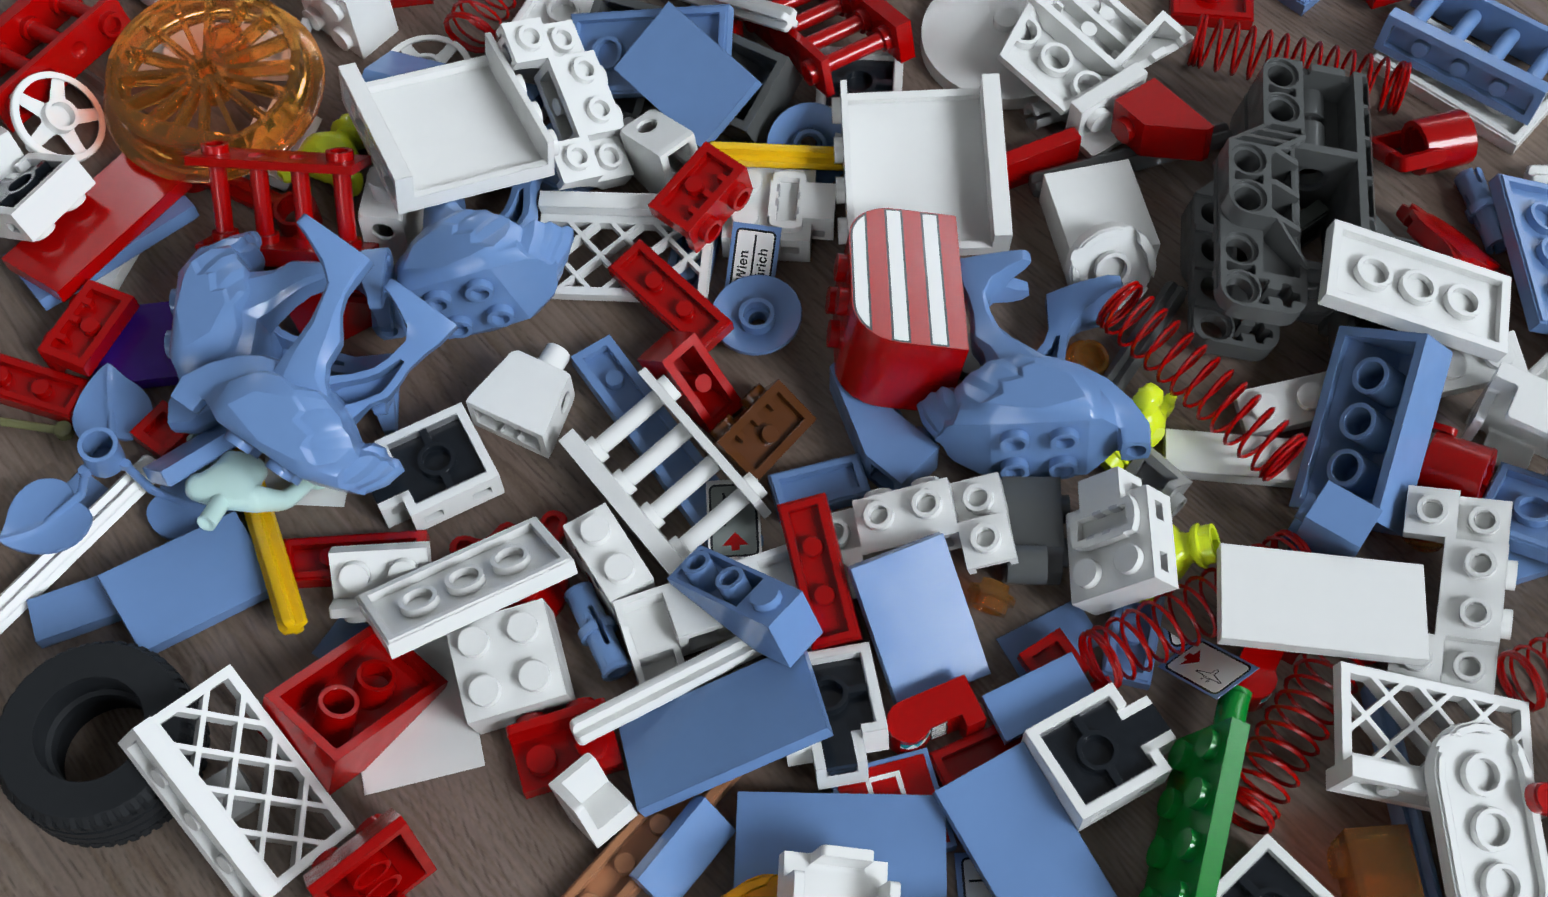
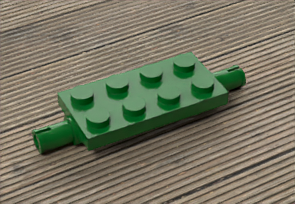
[1138,685,1252,897]

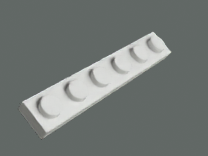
[1234,330,1528,436]

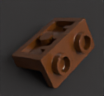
[709,379,817,481]

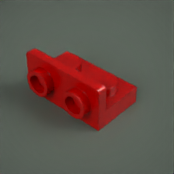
[648,141,753,253]
[37,279,140,377]
[505,697,625,799]

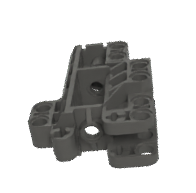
[1180,57,1422,361]

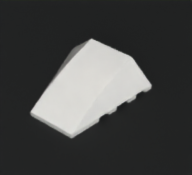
[997,0,1194,115]

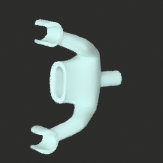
[185,434,325,531]

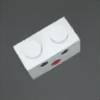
[563,503,655,625]

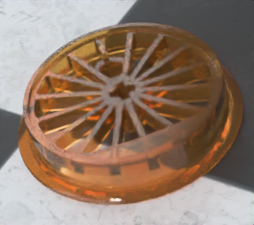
[103,0,325,183]

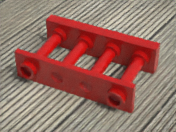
[0,0,134,133]
[743,0,916,98]
[183,140,379,267]

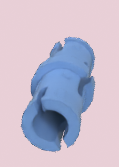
[1454,167,1507,254]
[564,582,632,682]

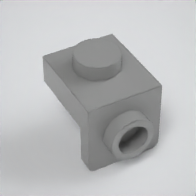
[1125,447,1193,518]

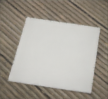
[361,635,485,795]

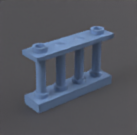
[1373,0,1548,126]

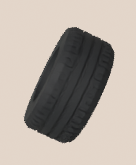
[0,641,211,848]

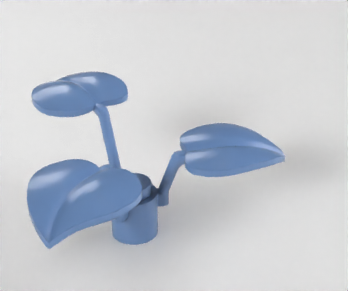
[0,363,233,555]

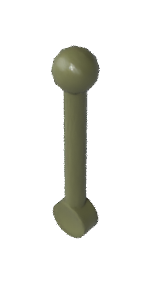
[0,417,75,441]

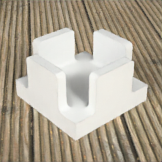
[1461,361,1548,476]
[777,845,901,897]

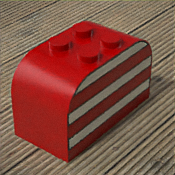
[825,208,969,411]

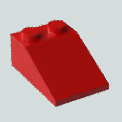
[257,626,448,795]
[303,808,437,897]

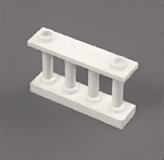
[558,367,771,575]

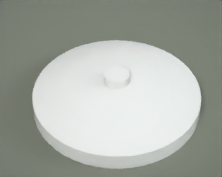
[920,0,1043,110]

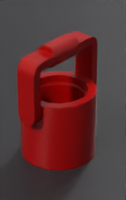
[1372,109,1478,176]
[1417,422,1498,498]

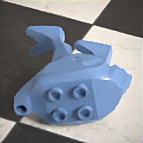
[371,178,574,340]
[170,213,458,496]
[164,231,400,435]
[916,250,1151,479]

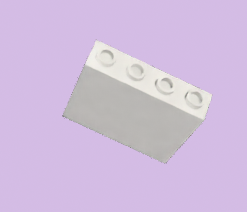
[338,32,560,215]
[831,73,1013,256]

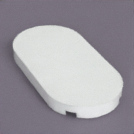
[1424,721,1548,897]

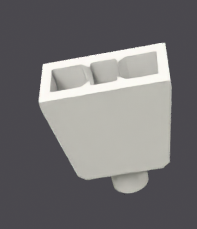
[619,109,698,194]
[358,166,424,265]
[466,343,575,459]

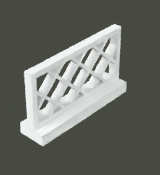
[538,190,714,302]
[1326,661,1547,820]
[118,664,355,897]

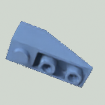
[829,363,940,491]
[667,545,823,668]

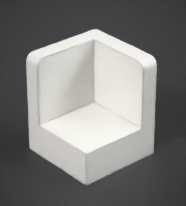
[548,753,638,848]

